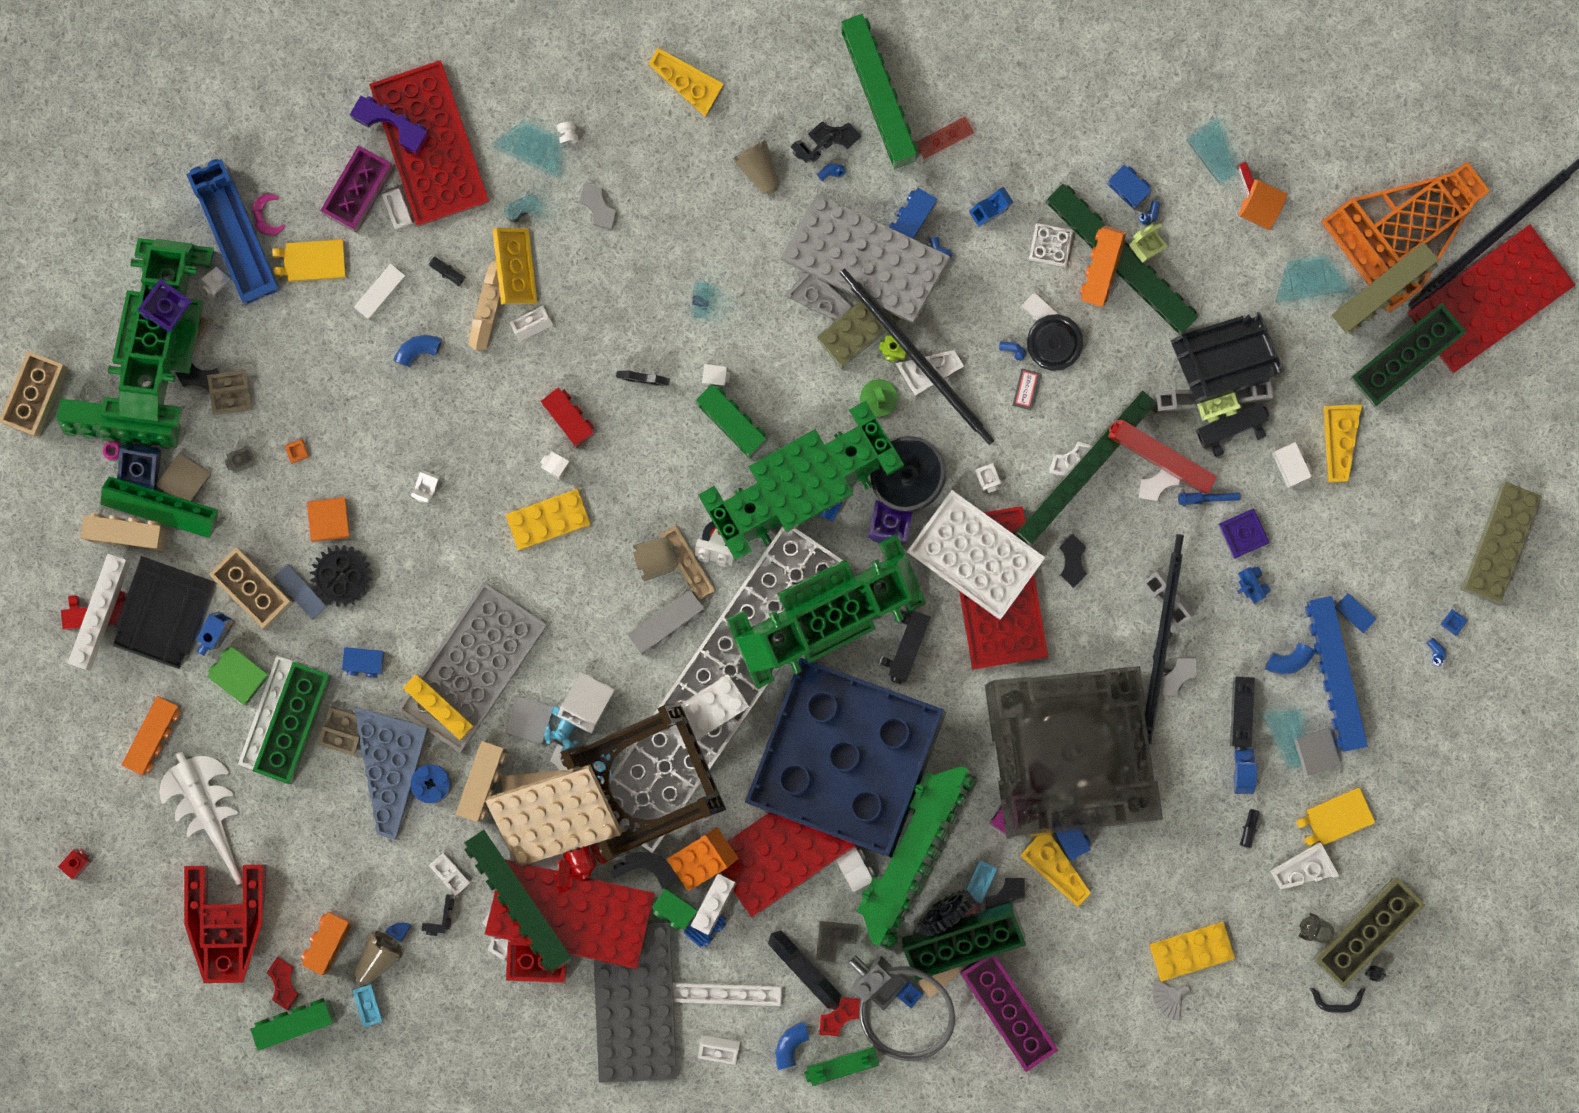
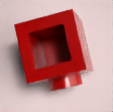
[58,849,91,880]

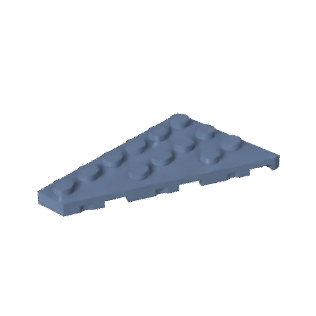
[354,707,428,840]

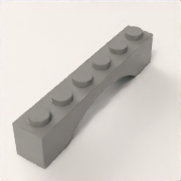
[1153,379,1273,414]

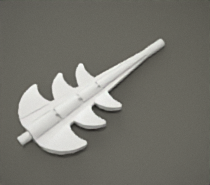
[159,752,243,886]

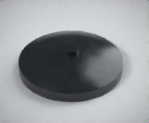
[870,436,946,512]

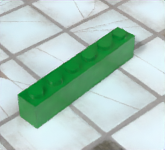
[100,476,218,538]

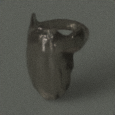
[1298,913,1335,943]

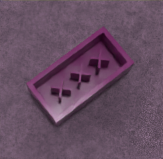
[320,145,394,233]

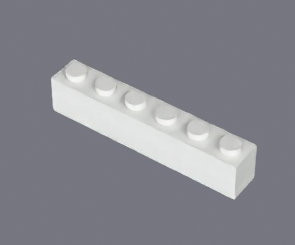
[68,554,131,671]

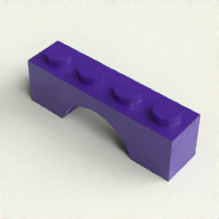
[349,95,429,155]

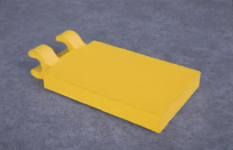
[272,239,346,282]
[1296,787,1375,846]

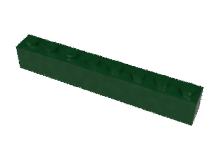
[464,830,572,973]

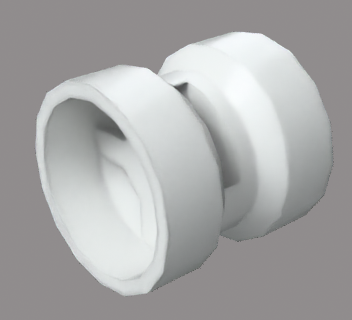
[557,121,579,145]

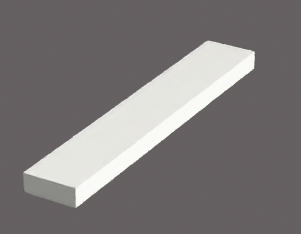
[238,655,295,770]
[673,983,782,1006]

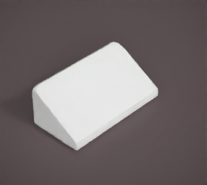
[509,305,553,342]
[698,1035,740,1065]

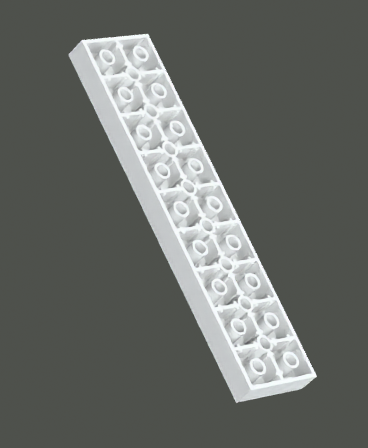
[604,526,843,853]

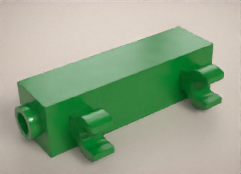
[804,1046,880,1086]

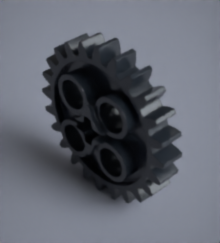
[310,545,373,607]
[917,890,975,937]

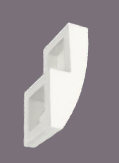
[429,852,470,896]

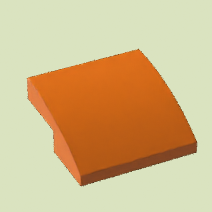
[1238,180,1288,230]
[307,497,350,542]

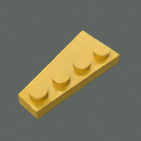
[649,48,724,118]
[1323,404,1362,483]
[1019,827,1091,907]

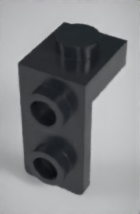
[790,133,836,163]
[421,894,454,936]

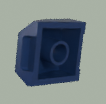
[117,443,162,490]

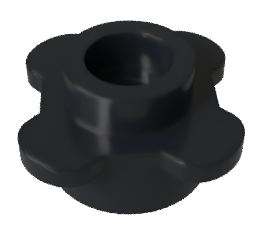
[1365,966,1386,982]

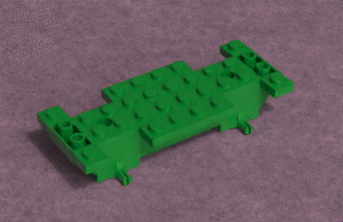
[101,238,214,427]
[698,400,904,561]
[726,535,926,689]
[856,766,977,950]

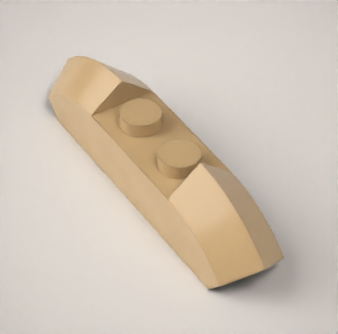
[468,260,501,351]

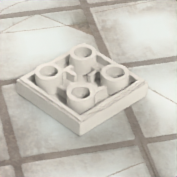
[1029,223,1073,268]

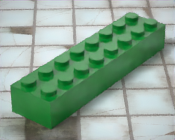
[841,13,918,169]

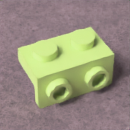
[1129,223,1168,263]
[1197,393,1241,423]

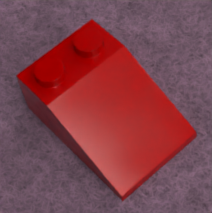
[506,941,567,984]

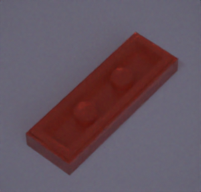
[916,117,974,160]

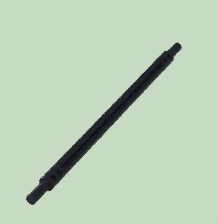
[1408,159,1579,310]
[839,268,994,445]
[1139,534,1184,763]

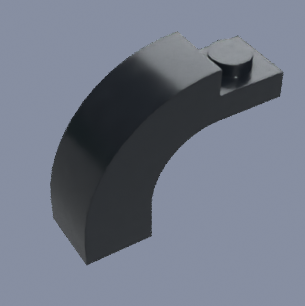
[611,852,680,889]

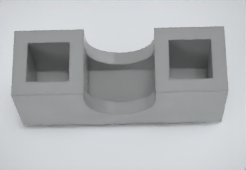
[1141,569,1195,629]

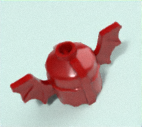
[554,843,610,887]

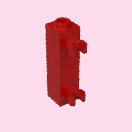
[61,591,125,630]

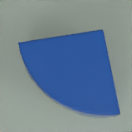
[385,922,412,942]

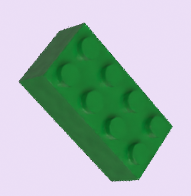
[696,384,766,459]
[250,998,337,1051]

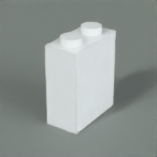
[557,672,615,734]

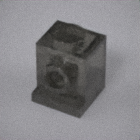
[225,445,256,474]

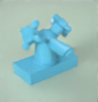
[544,706,586,751]

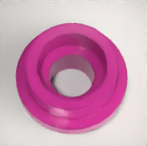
[103,441,121,460]

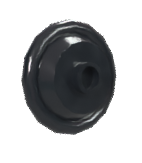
[1027,314,1084,371]

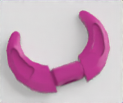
[251,194,285,235]

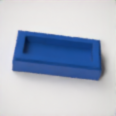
[1335,593,1376,633]

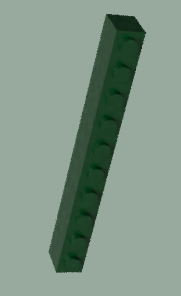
[1046,184,1198,335]
[1013,390,1157,546]

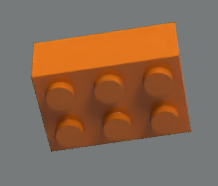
[667,826,739,891]
[301,911,354,975]

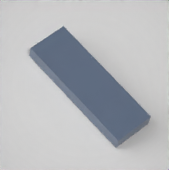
[274,564,327,619]

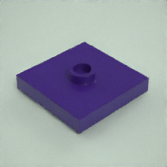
[1218,508,1270,559]

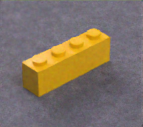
[403,674,475,741]

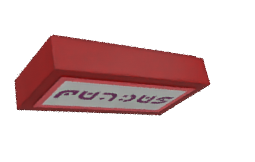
[1237,162,1254,197]

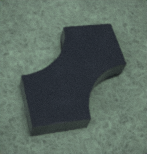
[808,122,862,150]
[175,363,220,394]
[616,371,670,386]
[1059,534,1087,588]
[986,878,1025,910]

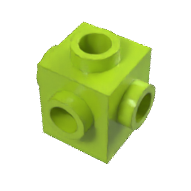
[879,335,906,362]

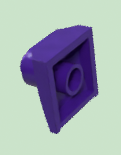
[137,279,192,332]
[868,500,912,545]

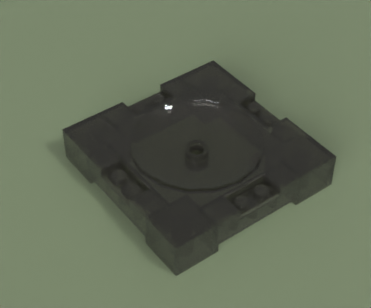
[984,666,1163,839]

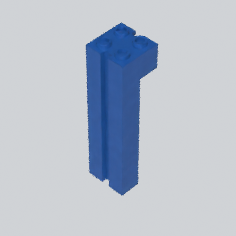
[186,159,280,305]

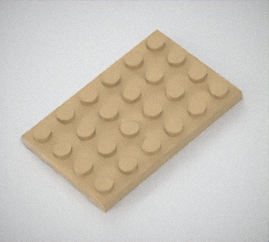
[485,765,622,866]

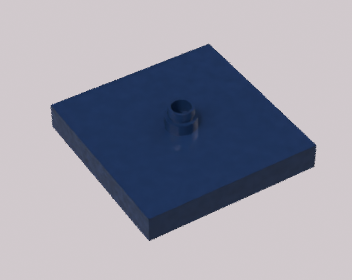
[745,658,947,858]

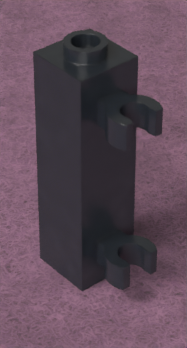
[1196,403,1270,458]
[878,610,931,684]
[1230,676,1255,751]

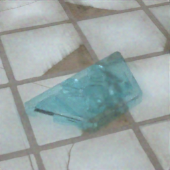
[491,120,558,178]
[1276,255,1349,302]

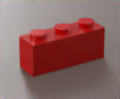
[541,387,595,448]

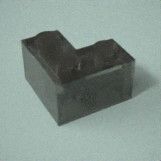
[816,920,858,962]

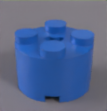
[411,764,452,803]

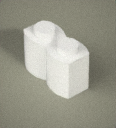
[836,847,875,892]

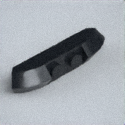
[768,930,842,1009]

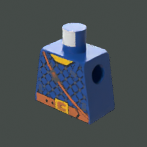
[196,611,235,657]

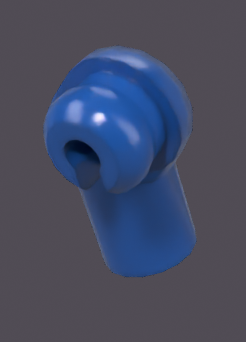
[817,163,846,181]
[1139,201,1161,225]
[929,237,953,259]
[999,341,1026,361]
[1426,637,1445,666]

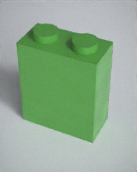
[207,646,270,706]

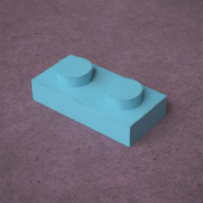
[966,860,997,903]
[352,984,383,1027]

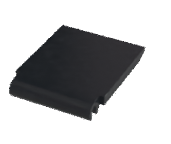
[1171,311,1285,404]
[113,556,215,669]

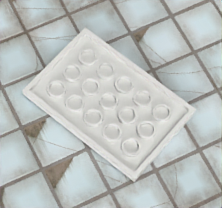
[906,490,1045,620]

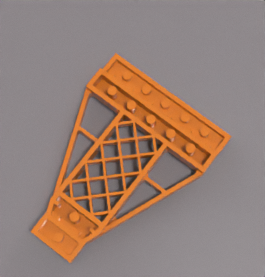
[1321,161,1490,313]

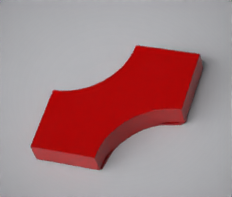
[267,957,299,1011]
[819,997,860,1036]

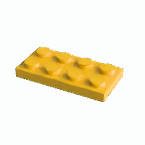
[492,228,537,305]
[505,489,590,551]
[1149,921,1235,982]

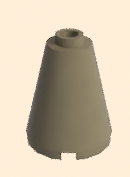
[732,140,779,195]
[354,930,404,986]

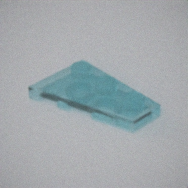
[1186,117,1236,185]
[1262,709,1304,768]

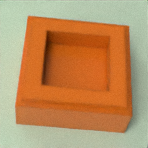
[284,439,309,464]

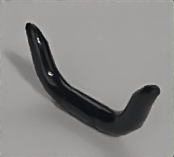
[1310,988,1365,1013]

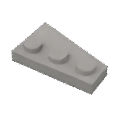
[784,273,852,321]

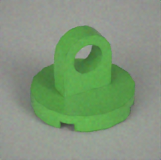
[860,379,898,418]

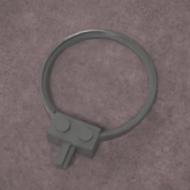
[848,955,955,1061]

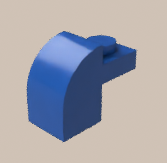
[969,187,1014,227]
[1233,749,1257,794]

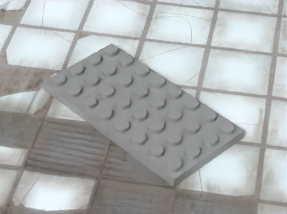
[781,194,950,324]
[397,582,547,753]

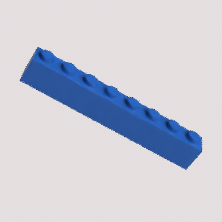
[1305,596,1368,752]

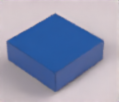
[1440,609,1468,636]
[896,981,923,1008]

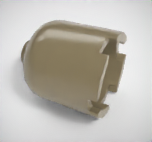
[633,537,681,581]

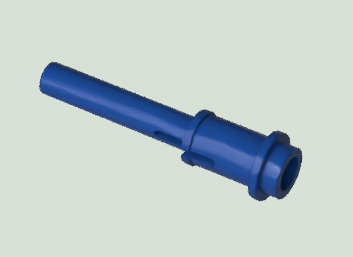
[1178,491,1240,507]

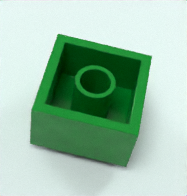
[652,888,698,931]

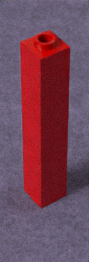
[1108,420,1217,493]

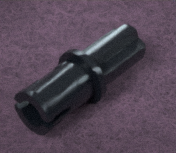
[429,257,465,287]
[1239,809,1260,848]

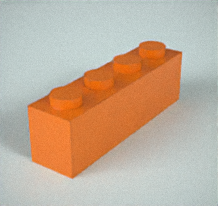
[1080,225,1127,307]
[121,696,181,776]

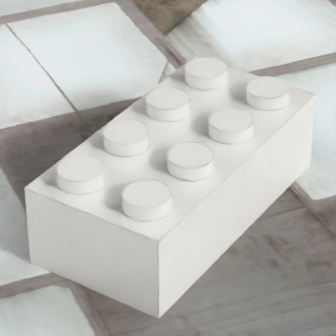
[670,674,749,749]

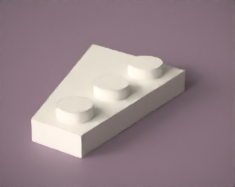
[895,350,964,396]
[1270,842,1339,889]

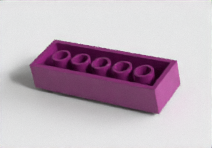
[960,956,1058,1072]

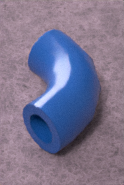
[393,334,442,367]
[1265,643,1316,675]
[775,1021,810,1070]

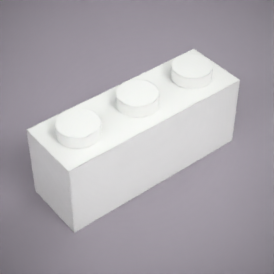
[691,874,737,935]

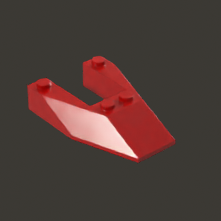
[184,864,266,983]

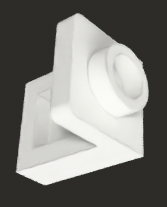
[198,267,230,301]
[975,463,1002,493]
[411,470,440,503]

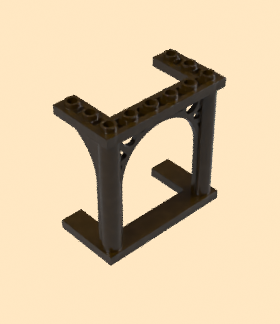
[560,702,726,861]

